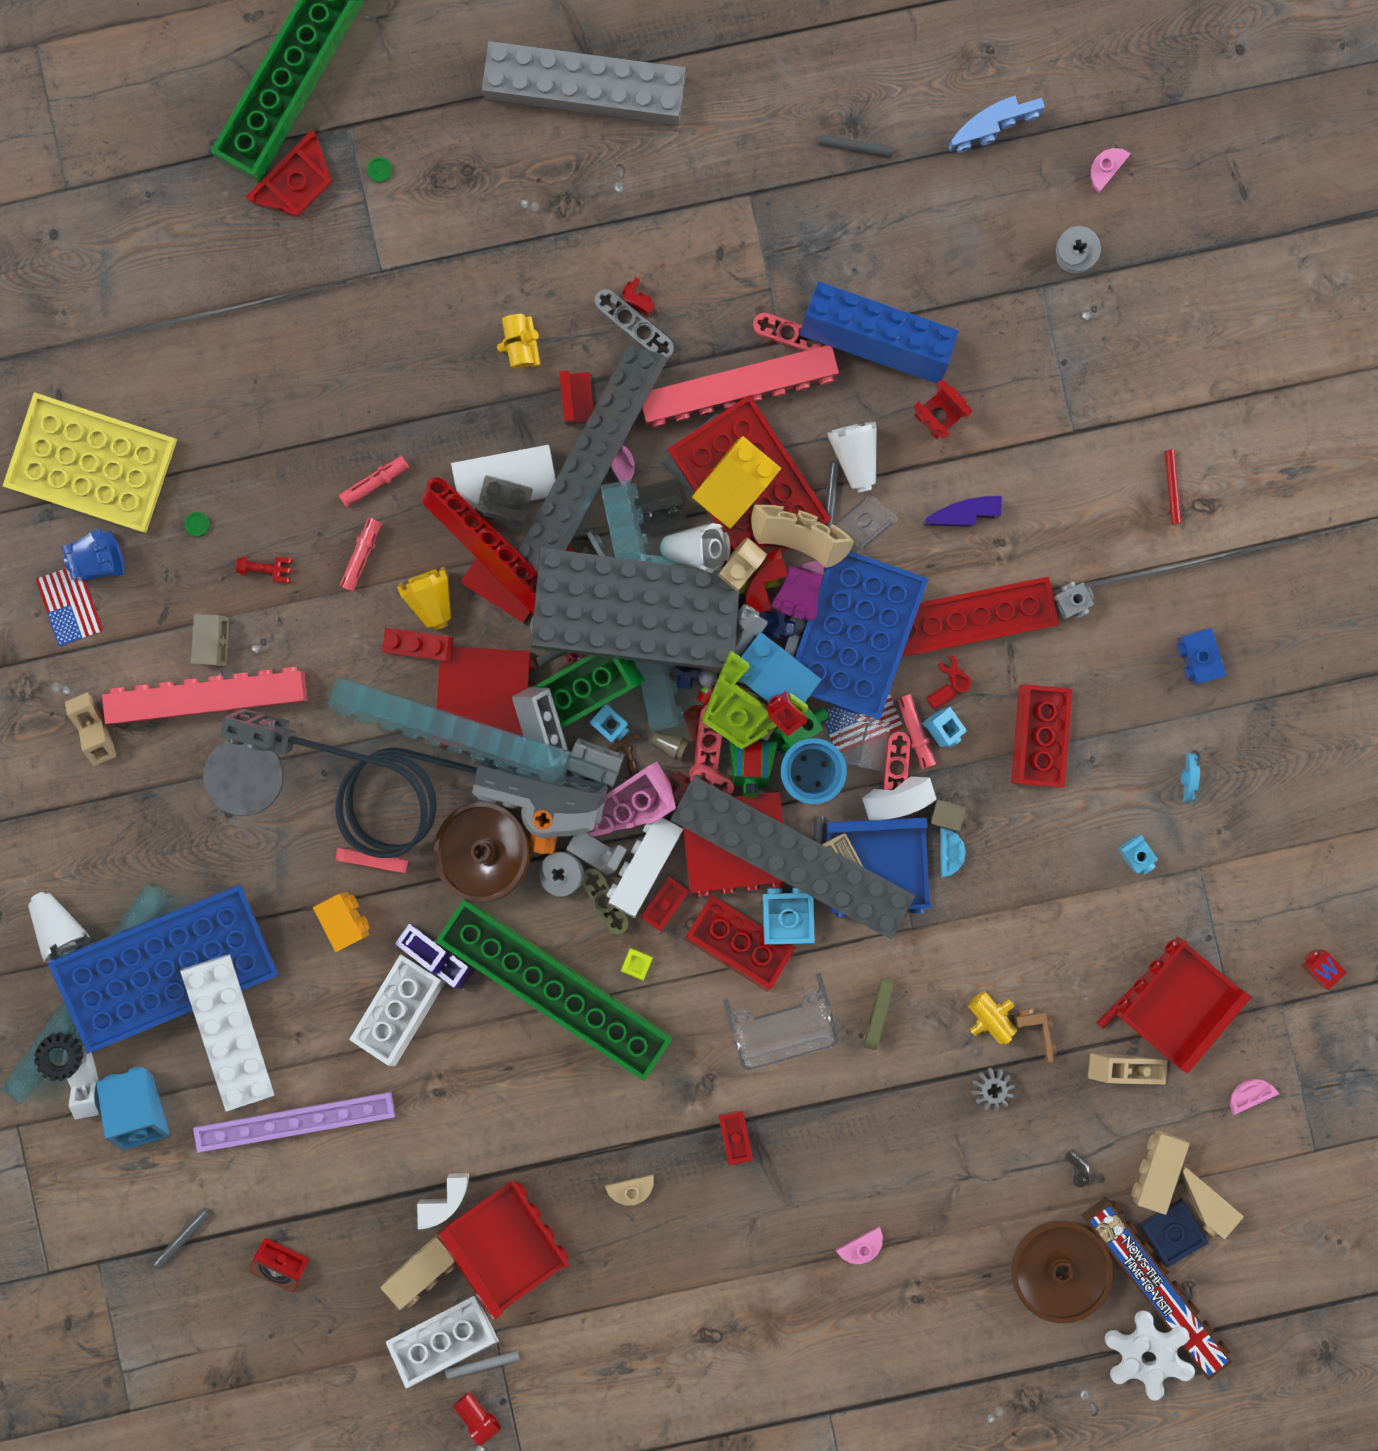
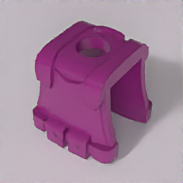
[771,564,824,620]

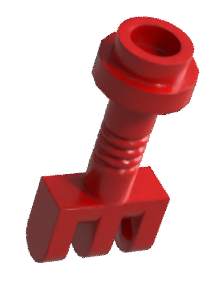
[236,556,293,583]

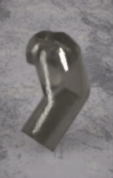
[1064,1149,1090,1188]

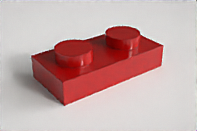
[641,876,689,932]
[719,1110,753,1165]

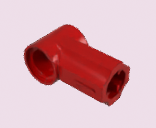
[453,1391,501,1446]

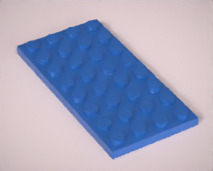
[48,883,278,1054]

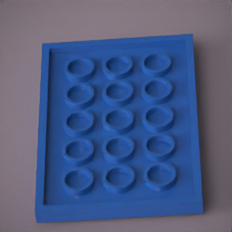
[795,551,929,720]

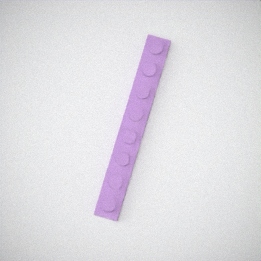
[193,1091,395,1153]

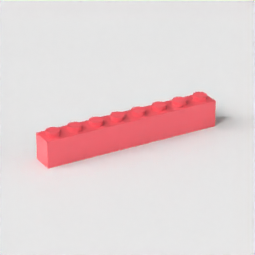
[642,345,839,428]
[102,667,308,725]

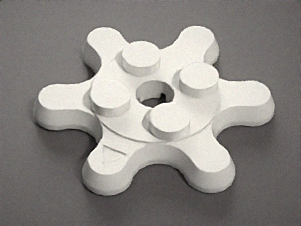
[1105,1310,1195,1401]

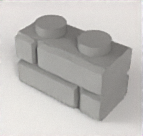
[566,738,625,787]

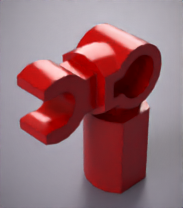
[926,654,971,711]

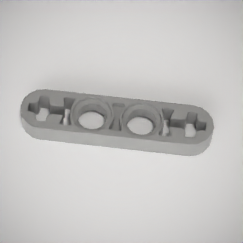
[595,289,674,359]

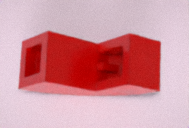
[744,549,788,613]

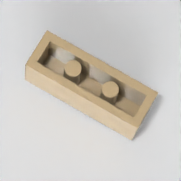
[1131,1130,1190,1215]
[380,1235,457,1310]

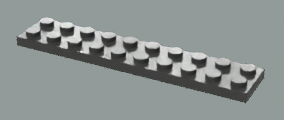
[518,345,668,572]
[671,776,915,940]

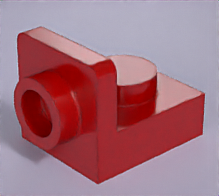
[622,277,655,317]
[767,691,807,737]

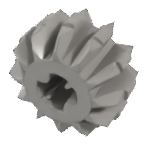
[972,1068,1015,1111]

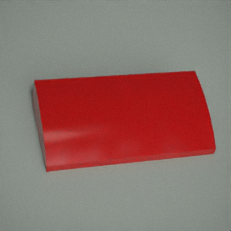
[1011,684,1073,788]
[684,895,796,992]

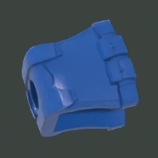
[62,529,125,582]

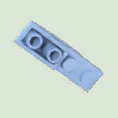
[948,96,1045,153]

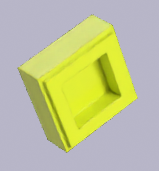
[621,948,653,981]

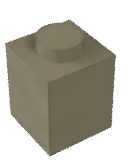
[928,799,969,831]

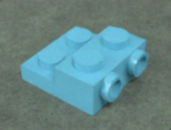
[762,888,815,944]

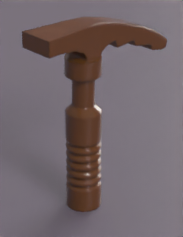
[607,733,641,777]

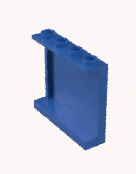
[825,817,932,917]

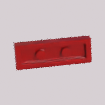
[382,628,454,662]

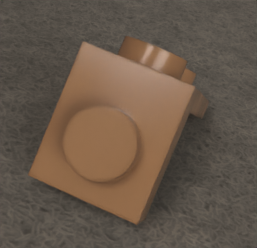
[1013,1008,1057,1063]

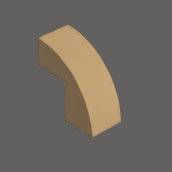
[65,692,116,766]

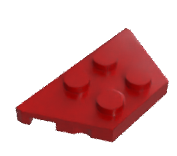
[246,130,333,217]

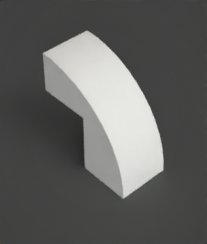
[862,776,936,820]
[62,1046,100,1120]
[417,1173,469,1229]

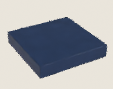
[1139,1198,1209,1268]

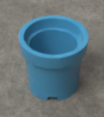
[781,738,847,804]

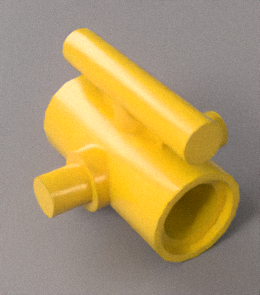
[497,314,541,369]
[967,991,1018,1045]

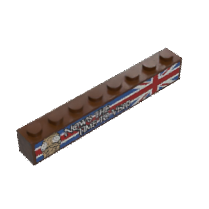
[1081,1197,1232,1380]

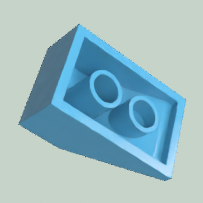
[739,632,822,703]

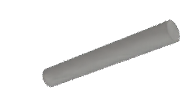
[445,1351,520,1380]

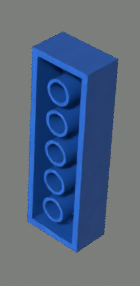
[799,281,959,383]

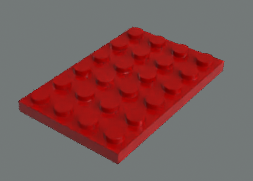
[667,395,831,554]

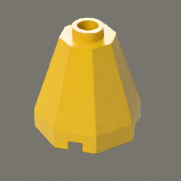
[397,567,451,630]

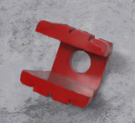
[913,380,972,440]

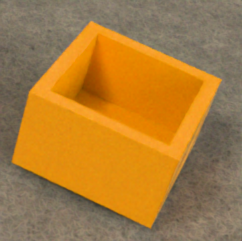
[313,891,371,952]

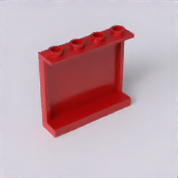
[434,646,536,751]
[683,792,785,897]
[1114,937,1252,1074]
[436,1181,569,1319]

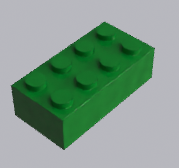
[534,655,645,729]

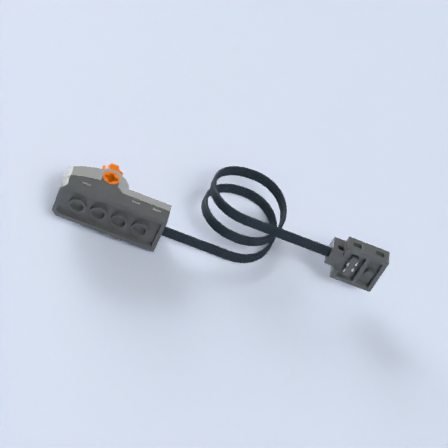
[220,708,608,858]

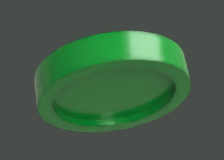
[367,157,392,183]
[184,512,210,537]

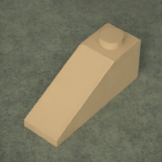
[1088,1053,1168,1085]
[1180,1165,1244,1239]

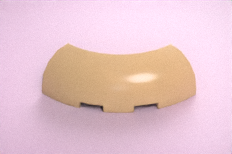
[751,505,854,568]

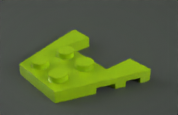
[702,651,808,749]

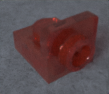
[682,704,716,748]
[669,771,690,806]

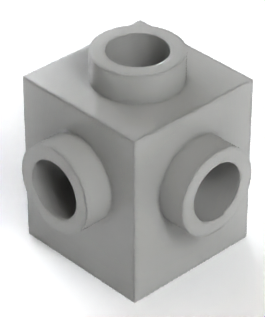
[1054,581,1094,620]

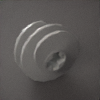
[1056,226,1101,274]
[539,851,584,896]

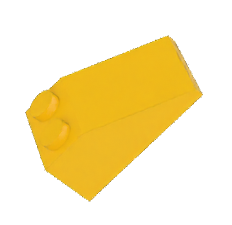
[691,436,781,529]

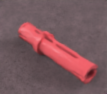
[339,455,410,508]
[339,517,383,592]
[896,694,937,769]

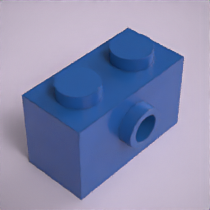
[1176,628,1226,685]

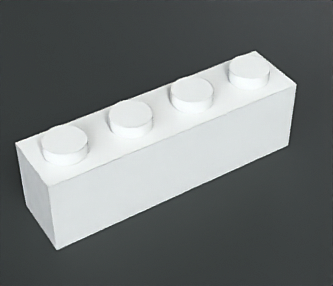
[606,818,683,918]

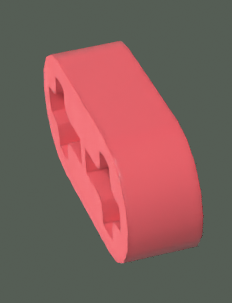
[689,764,734,795]

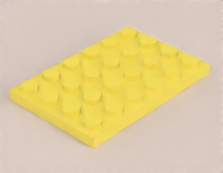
[3,392,177,533]

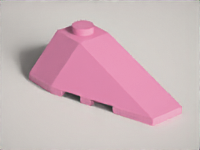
[586,761,676,837]

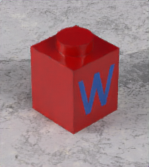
[1302,949,1347,990]

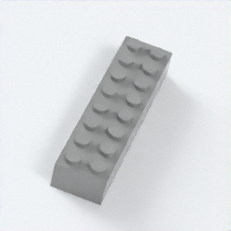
[482,41,685,125]

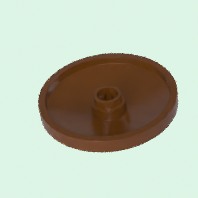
[434,802,531,902]
[1011,1220,1113,1323]

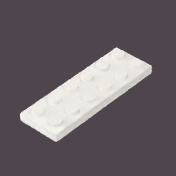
[180,954,275,1111]

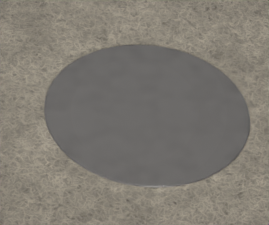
[203,740,282,816]

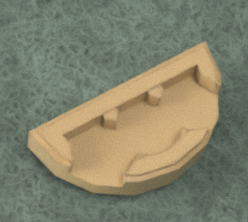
[605,1174,654,1205]

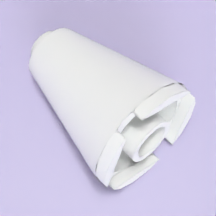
[827,422,877,492]
[660,523,731,573]
[28,892,90,964]

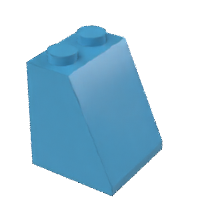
[96,1067,171,1151]

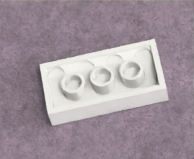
[451,445,556,511]
[349,954,446,1066]
[386,1296,499,1388]

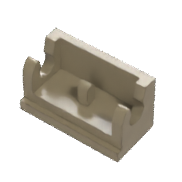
[191,614,230,667]

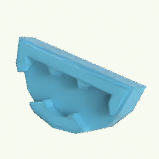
[1181,753,1200,803]
[940,828,966,878]

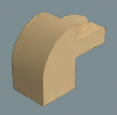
[718,538,767,591]

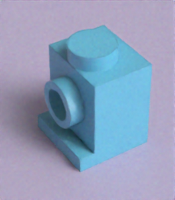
[589,703,629,742]
[921,707,967,748]
[1117,835,1158,875]

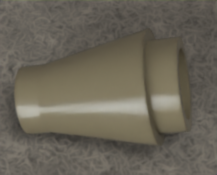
[651,731,690,761]

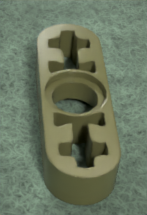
[582,868,629,934]
[864,977,894,1050]

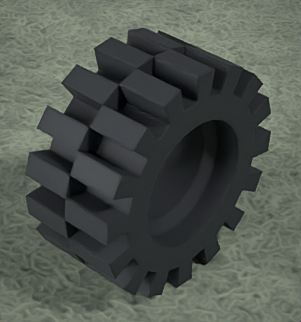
[34,1032,84,1081]

